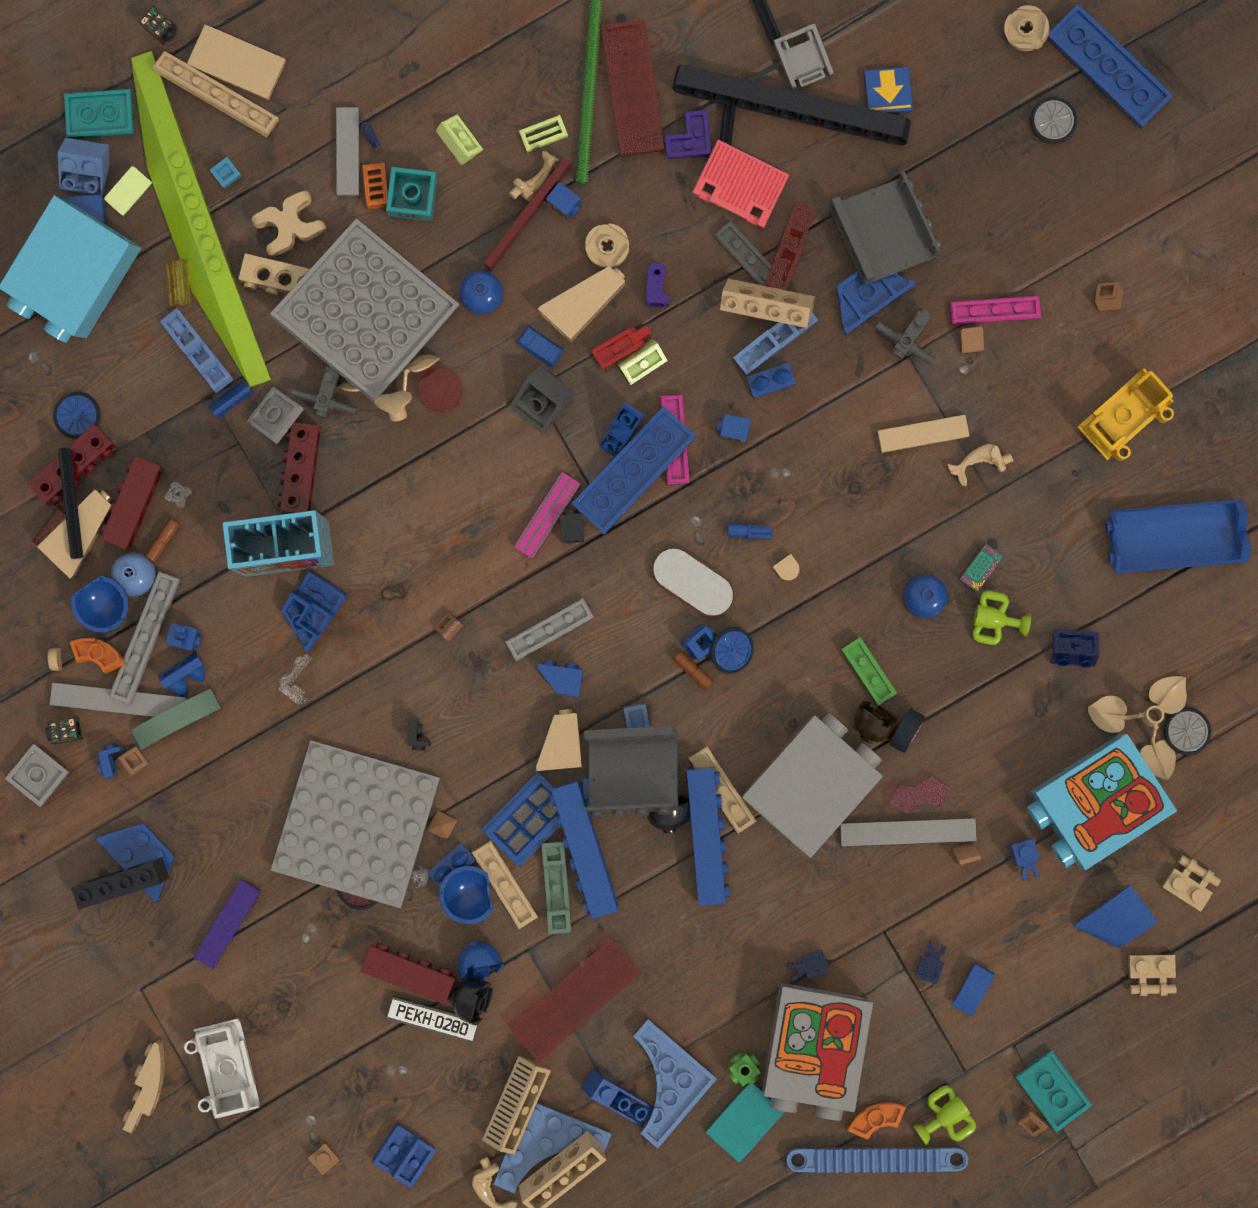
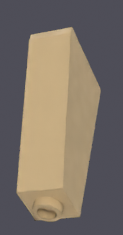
[538,266,625,343]
[37,490,112,579]

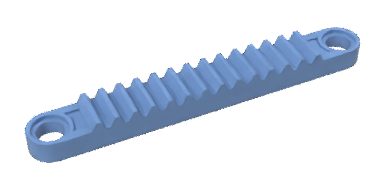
[786,1147,968,1173]

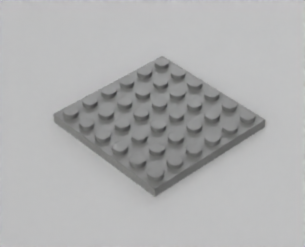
[270,218,460,402]
[271,740,440,908]

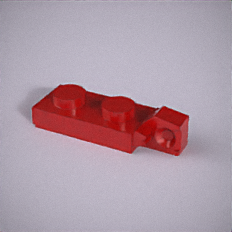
[591,326,652,371]

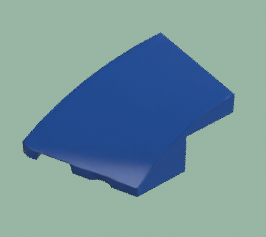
[281,570,348,652]
[1073,885,1158,948]

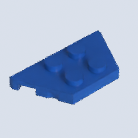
[836,272,915,335]
[96,823,175,902]

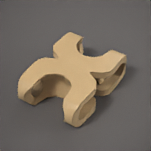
[251,191,327,258]

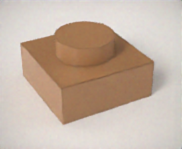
[308,1142,340,1175]

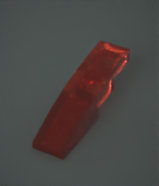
[765,202,816,290]

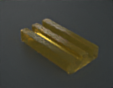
[165,259,191,307]

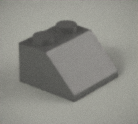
[509,366,575,434]

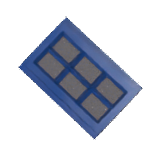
[481,772,559,867]

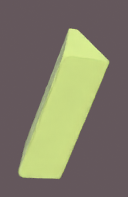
[436,114,483,165]
[104,166,152,217]
[616,339,668,385]

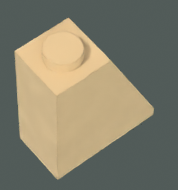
[536,709,582,771]

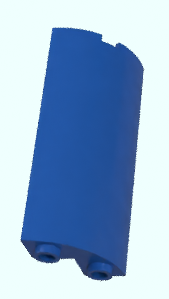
[1105,499,1251,574]

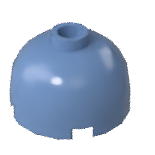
[110,552,157,597]

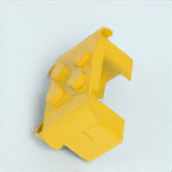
[1077,368,1174,461]

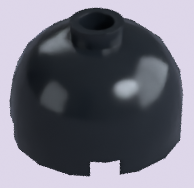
[647,794,690,833]
[451,978,493,1025]

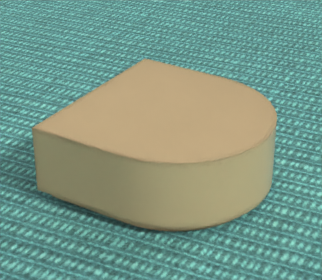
[772,554,799,581]
[48,648,62,671]

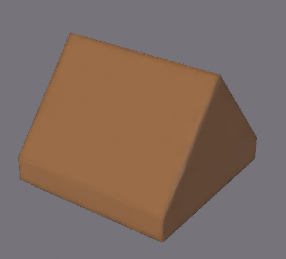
[434,612,464,642]
[1017,1107,1048,1137]

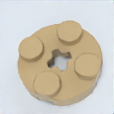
[1004,5,1050,51]
[585,224,629,269]

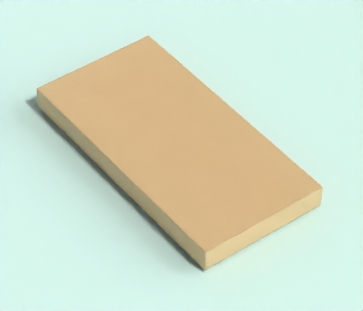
[187,24,286,101]

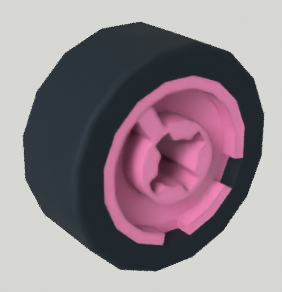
[889,708,926,753]

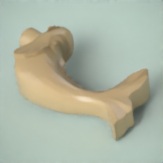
[509,151,560,202]
[947,444,1013,488]
[472,1157,518,1208]

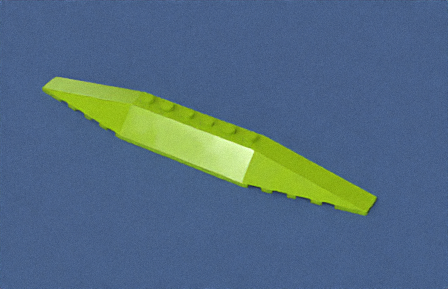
[131,51,271,388]

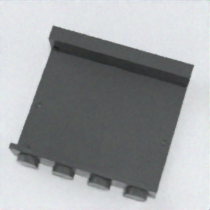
[828,172,941,286]
[584,725,678,818]

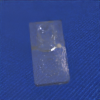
[278,653,312,706]

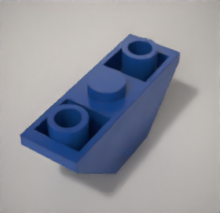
[599,402,645,457]

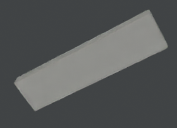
[336,107,360,197]
[505,598,594,661]

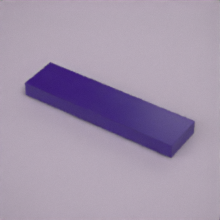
[194,879,261,969]

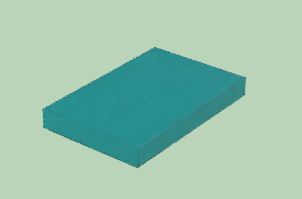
[64,89,134,139]
[1014,1050,1092,1133]
[705,1083,784,1163]

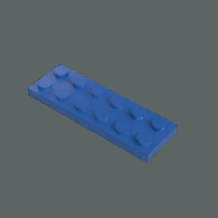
[1047,4,1173,129]
[571,406,696,535]

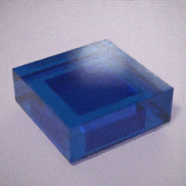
[361,121,380,148]

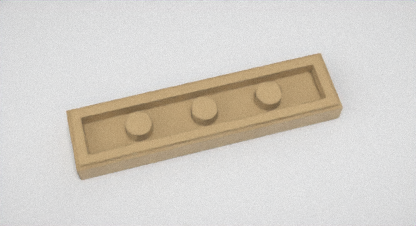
[877,415,969,453]
[688,746,757,834]
[472,841,538,929]

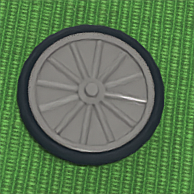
[1030,97,1077,143]
[1164,708,1211,755]

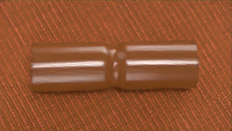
[144,518,181,562]
[673,651,714,691]

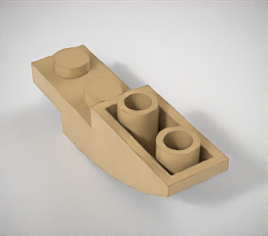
[122,1040,165,1133]

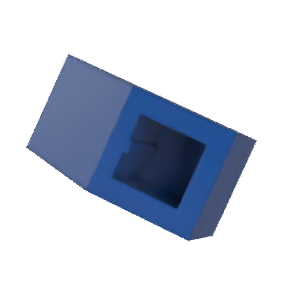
[538,660,583,697]

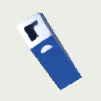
[581,1069,654,1127]

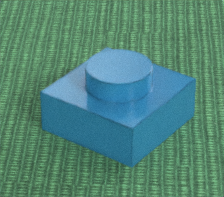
[210,157,241,189]

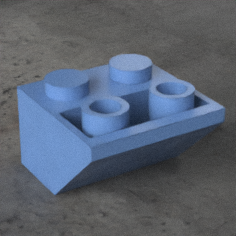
[58,138,110,196]

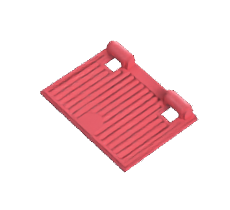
[692,140,789,228]

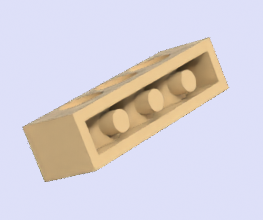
[239,253,310,295]
[720,279,815,328]
[518,1131,606,1208]

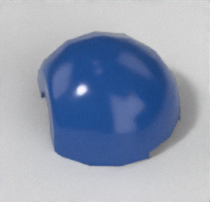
[71,575,129,632]
[439,866,494,924]

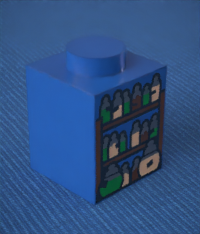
[546,182,581,220]
[716,414,751,444]

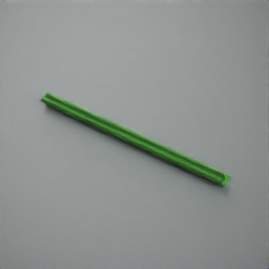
[576,0,603,184]

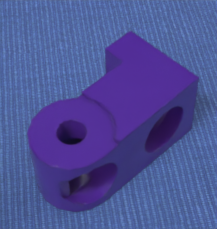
[646,263,669,307]

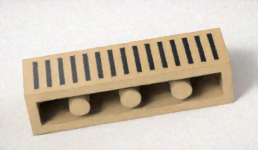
[482,1056,551,1155]

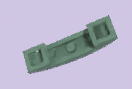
[131,689,222,750]
[542,842,571,934]

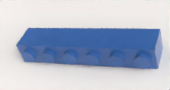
[687,766,730,906]
[549,779,619,919]

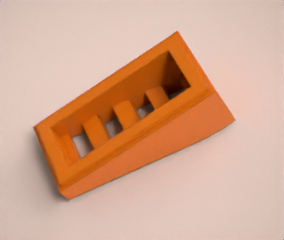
[362,163,388,210]

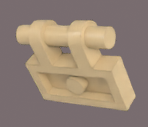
[1161,855,1221,912]
[1128,954,1177,996]

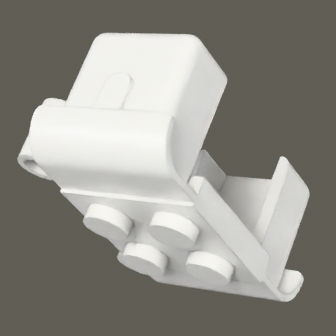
[184,1019,259,1119]

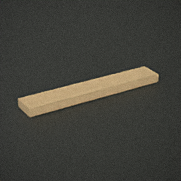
[152,51,279,138]

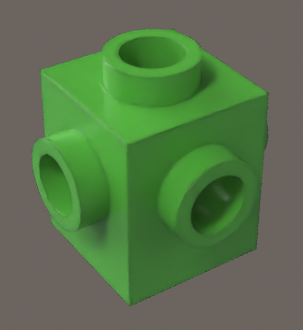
[728,1051,761,1086]

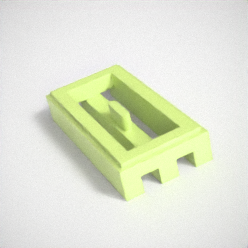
[519,115,568,153]

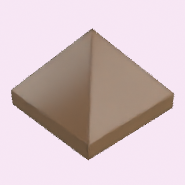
[427,810,457,840]

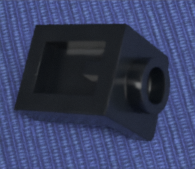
[407,718,431,751]

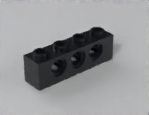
[71,857,169,910]

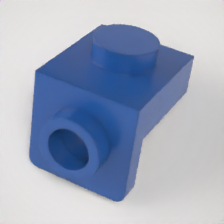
[97,743,125,779]

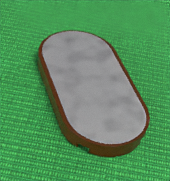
[652,547,734,617]

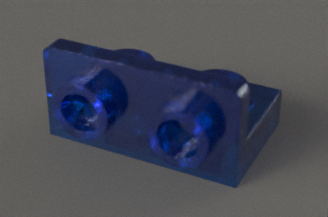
[1050,629,1099,668]

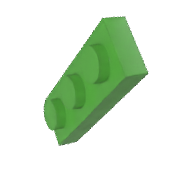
[841,637,897,706]

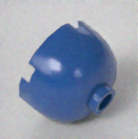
[459,270,504,316]
[902,574,948,619]
[457,940,504,980]

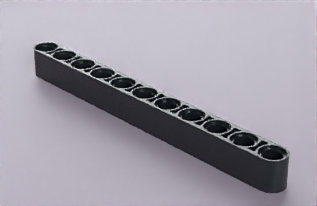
[672,65,911,146]

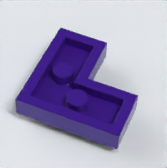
[665,110,711,159]

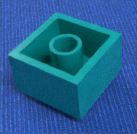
[386,167,438,222]

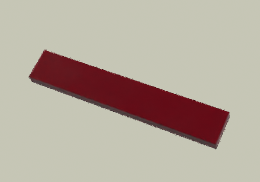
[484,158,572,271]

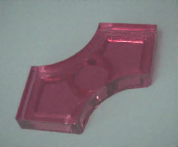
[888,776,950,815]

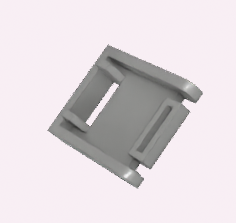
[773,23,834,90]

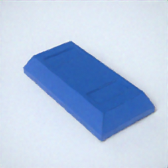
[516,325,565,368]

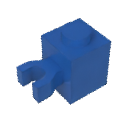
[165,622,203,652]
[1008,838,1040,881]

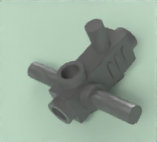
[875,308,935,365]
[291,365,358,418]

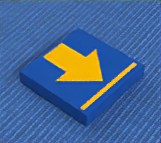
[864,67,913,114]

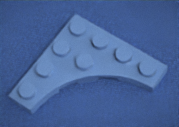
[633,1019,717,1148]
[493,1102,612,1193]

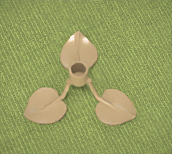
[338,354,440,421]
[1088,676,1187,780]

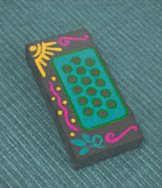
[959,544,1004,593]

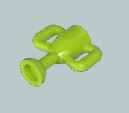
[972,590,1031,645]
[913,1085,976,1145]

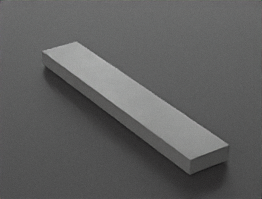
[109,571,181,705]
[50,683,187,717]
[840,818,976,846]

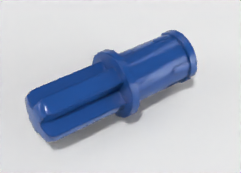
[728,522,773,540]

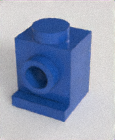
[679,625,717,660]

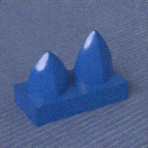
[746,362,796,399]
[159,651,205,698]
[427,843,476,888]

